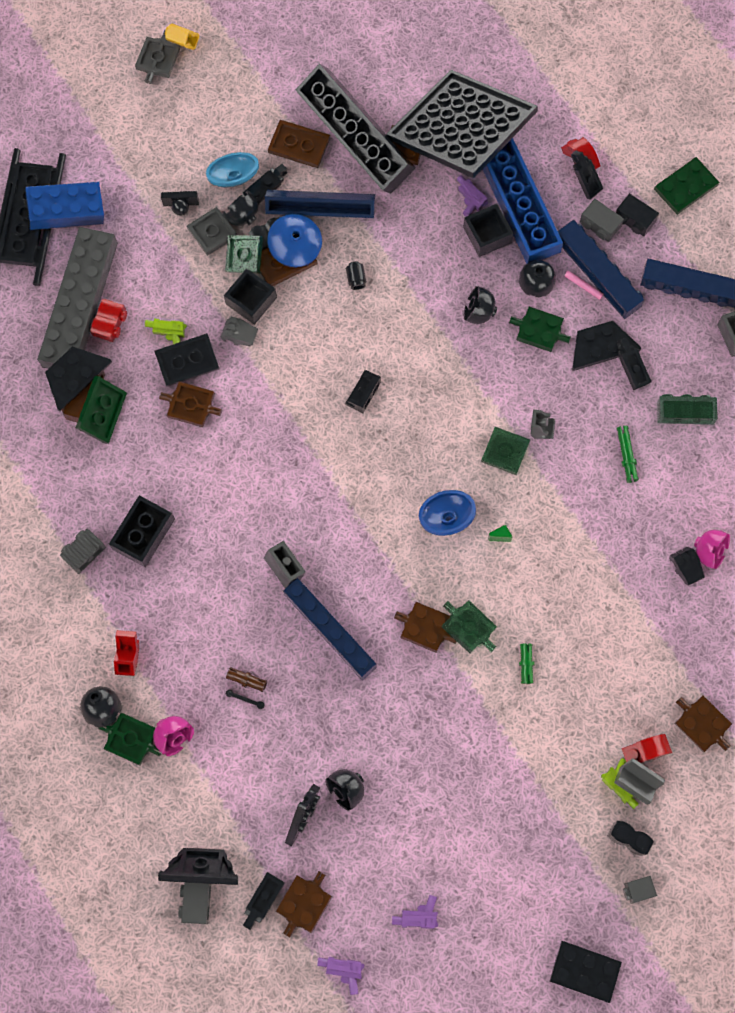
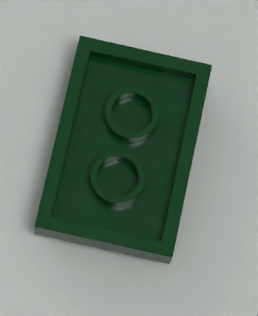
[654,157,720,215]
[75,376,127,444]

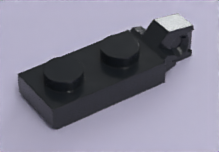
[571,150,603,200]
[242,164,288,204]
[616,337,652,391]
[243,872,285,930]

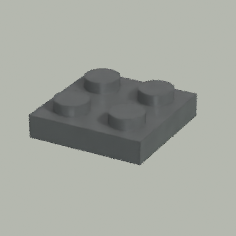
[187,207,237,256]

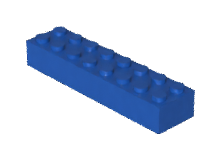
[482,138,563,264]

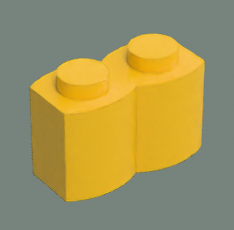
[165,23,200,50]

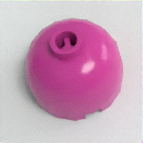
[694,529,730,569]
[153,716,194,756]

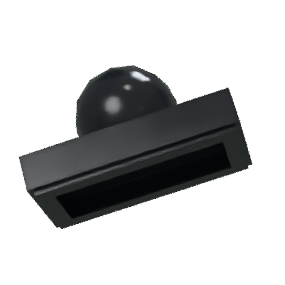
[161,191,199,216]

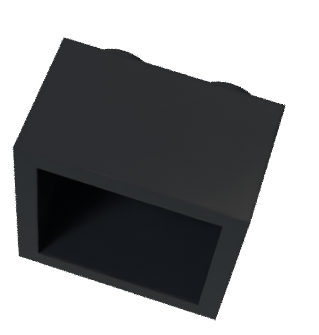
[463,203,513,257]
[223,268,277,325]

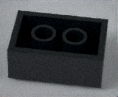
[109,495,175,568]

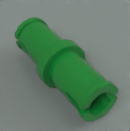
[519,643,535,684]

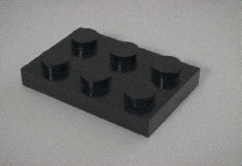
[154,333,219,387]
[549,941,622,1003]

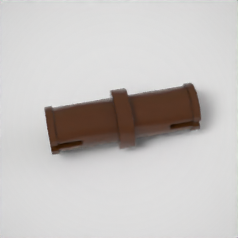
[226,667,267,692]

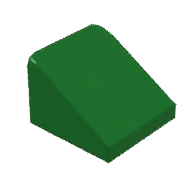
[488,525,513,542]

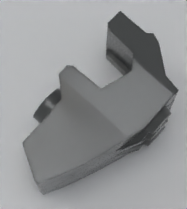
[220,316,258,347]
[531,409,555,439]

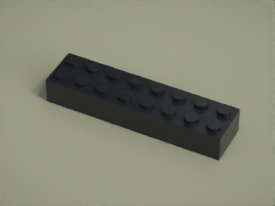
[295,63,416,194]

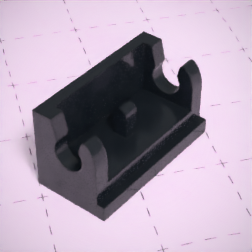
[345,370,381,414]

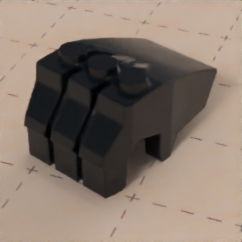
[669,547,705,586]

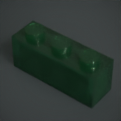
[657,394,718,425]

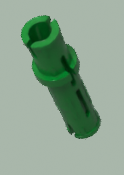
[616,425,639,483]

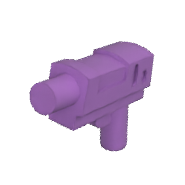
[457,175,488,217]
[392,895,438,929]
[317,957,365,995]

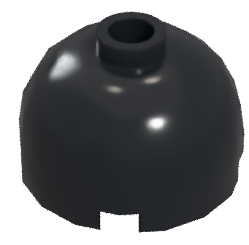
[222,190,258,226]
[519,260,556,298]
[463,286,497,324]
[80,686,122,728]
[325,769,364,811]

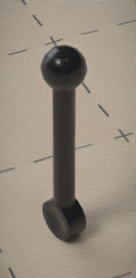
[225,689,265,709]

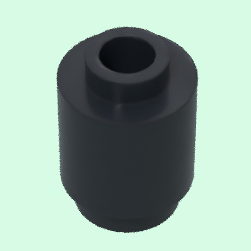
[345,261,367,290]

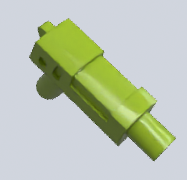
[145,318,187,344]
[601,758,639,809]

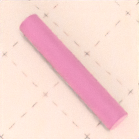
[564,270,604,300]

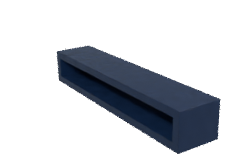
[265,190,375,218]
[558,220,644,320]
[640,258,735,308]
[283,578,377,681]

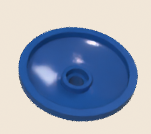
[267,214,322,267]
[419,490,476,536]

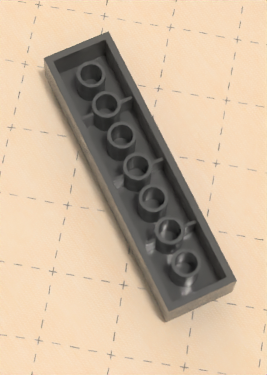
[37,227,118,369]

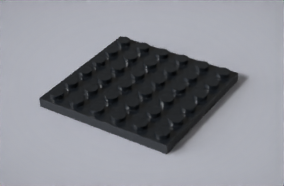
[386,70,538,178]

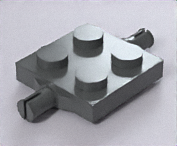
[135,30,180,84]

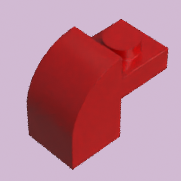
[561,137,600,170]
[113,630,139,676]
[621,734,672,763]

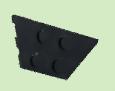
[572,321,641,371]
[45,346,112,412]
[285,784,320,847]
[158,848,238,885]

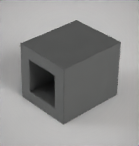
[623,876,657,904]

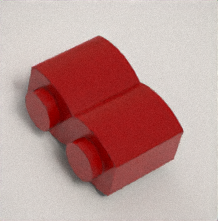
[90,298,127,342]

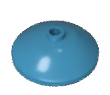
[206,152,259,188]

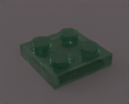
[225,235,263,274]
[481,427,530,476]

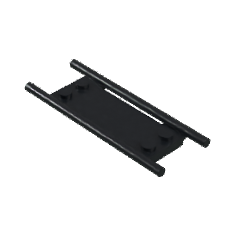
[0,148,66,286]

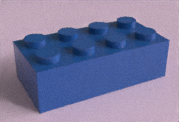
[26,182,104,230]

